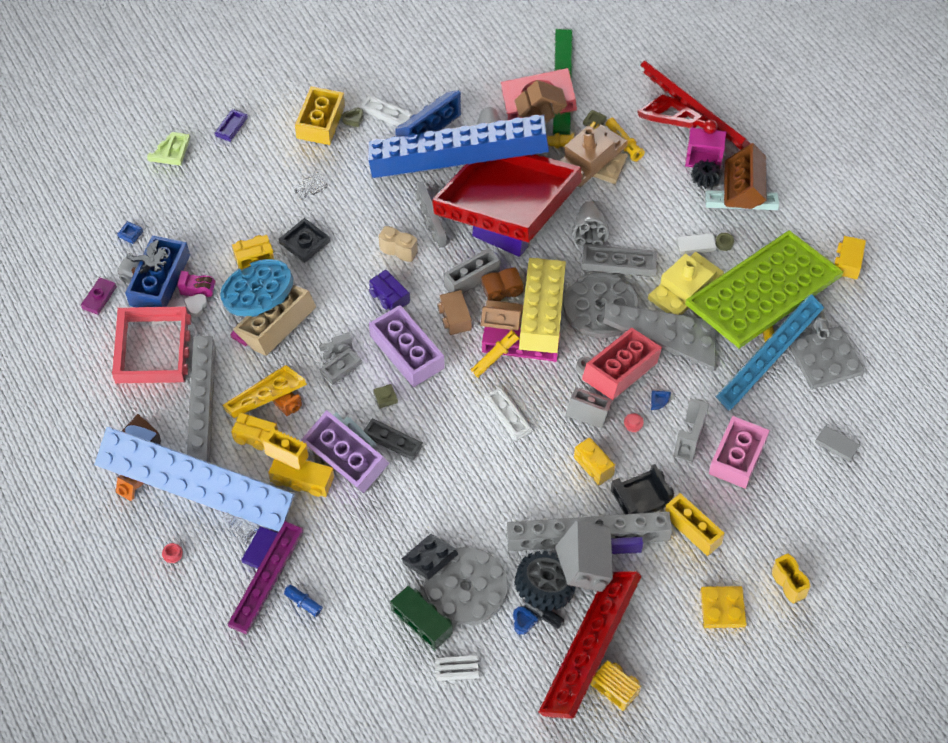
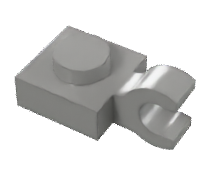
[319,332,353,359]

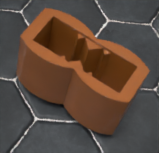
[481,267,524,301]

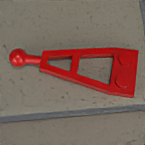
[637,94,717,134]

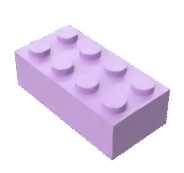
[369,305,445,387]
[301,410,389,494]

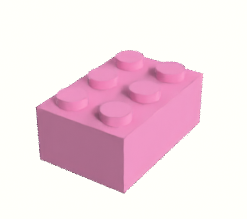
[709,416,770,489]

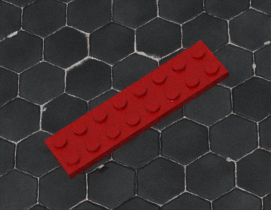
[640,60,750,150]
[538,571,642,719]

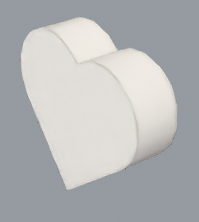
[184,294,208,317]

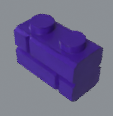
[369,269,410,310]

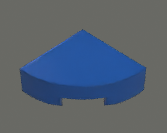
[651,390,671,410]

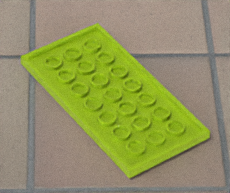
[685,230,843,349]

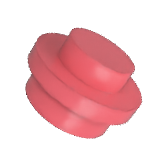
[624,413,644,432]
[162,543,183,563]

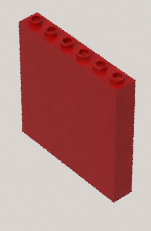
[432,154,582,243]

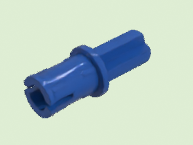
[284,585,323,617]

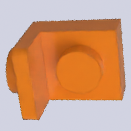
[273,392,302,416]
[116,475,144,501]

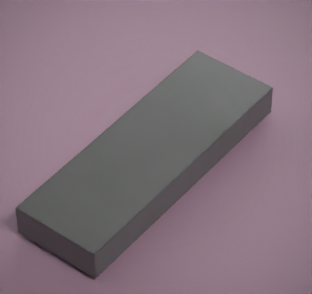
[364,418,423,461]

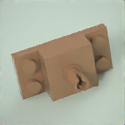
[560,125,628,188]

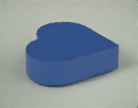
[513,607,538,635]

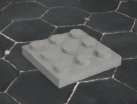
[789,326,865,390]

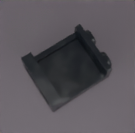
[611,464,674,515]

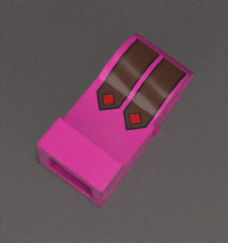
[178,271,216,297]

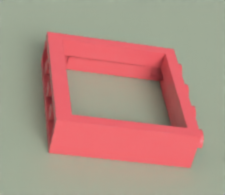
[112,307,192,384]

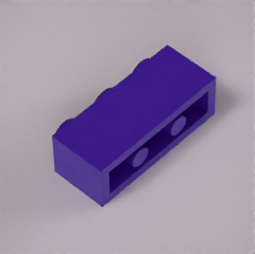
[472,226,529,257]

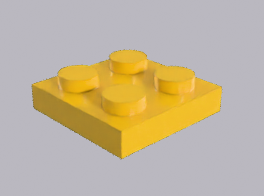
[700,586,746,628]

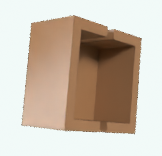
[515,80,567,124]

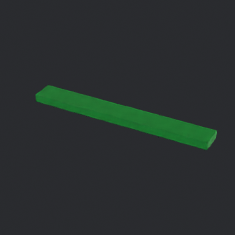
[553,29,572,135]

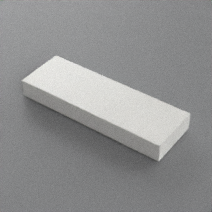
[360,96,414,126]
[484,387,532,441]

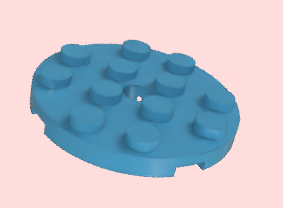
[220,259,293,317]

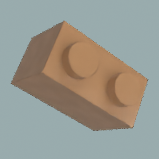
[437,290,471,335]

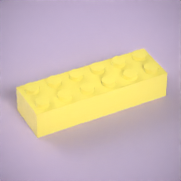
[519,258,566,353]

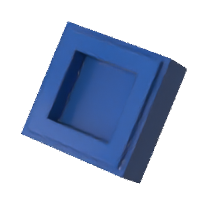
[117,221,143,244]

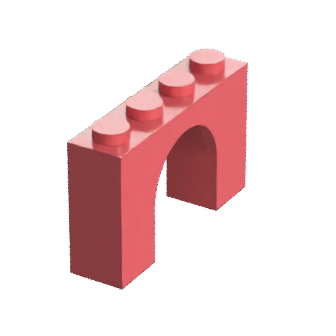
[501,68,577,120]

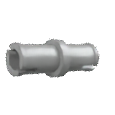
[813,311,830,339]

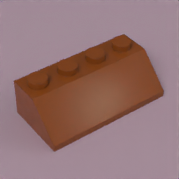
[724,143,767,209]

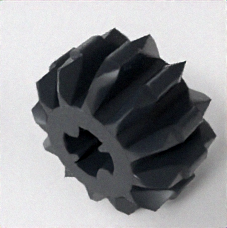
[691,159,722,189]

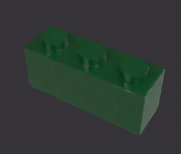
[390,585,453,650]

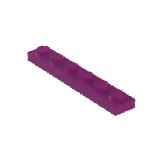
[228,521,303,635]

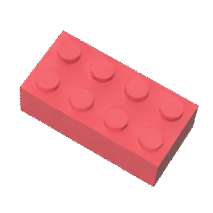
[582,327,662,400]

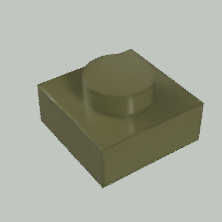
[373,384,398,409]

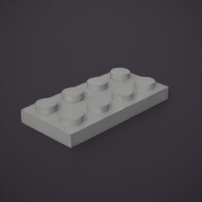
[581,244,657,277]

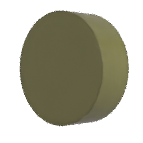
[715,233,734,251]

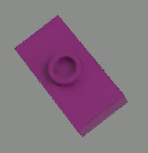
[81,277,117,315]

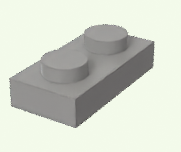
[320,347,362,385]

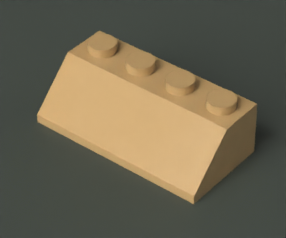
[233,285,316,356]

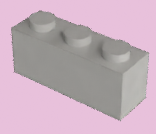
[443,248,500,294]

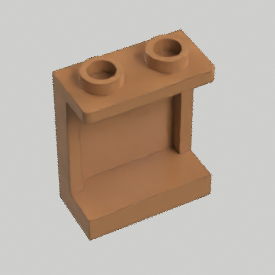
[480,300,523,331]

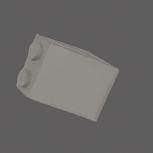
[555,520,613,592]

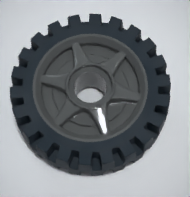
[514,551,576,611]

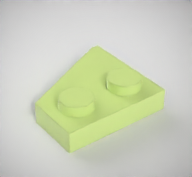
[147,132,190,166]

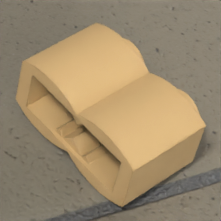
[379,226,418,262]

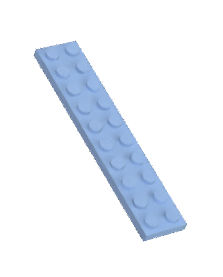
[94,427,295,532]

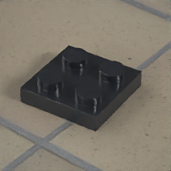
[279,218,331,263]
[401,534,458,580]

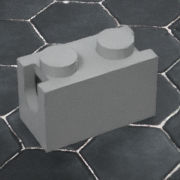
[565,387,612,429]

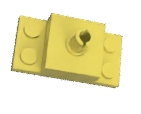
[648,252,724,315]

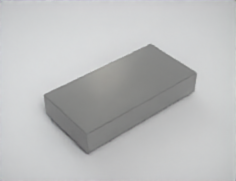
[815,426,860,462]

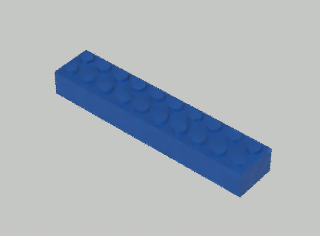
[368,115,549,178]

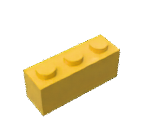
[268,458,334,497]
[665,493,725,556]

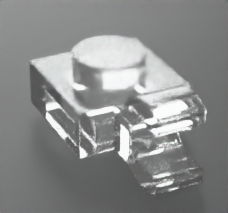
[223,511,258,545]

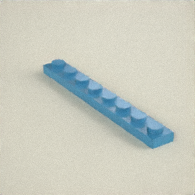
[715,294,824,411]

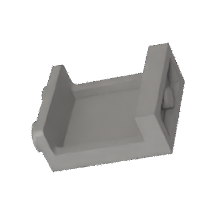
[674,398,709,462]

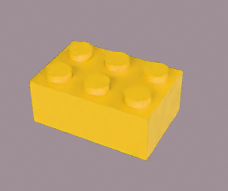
[295,86,345,145]

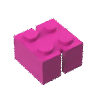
[685,128,726,169]

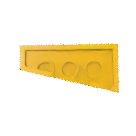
[222,365,307,418]

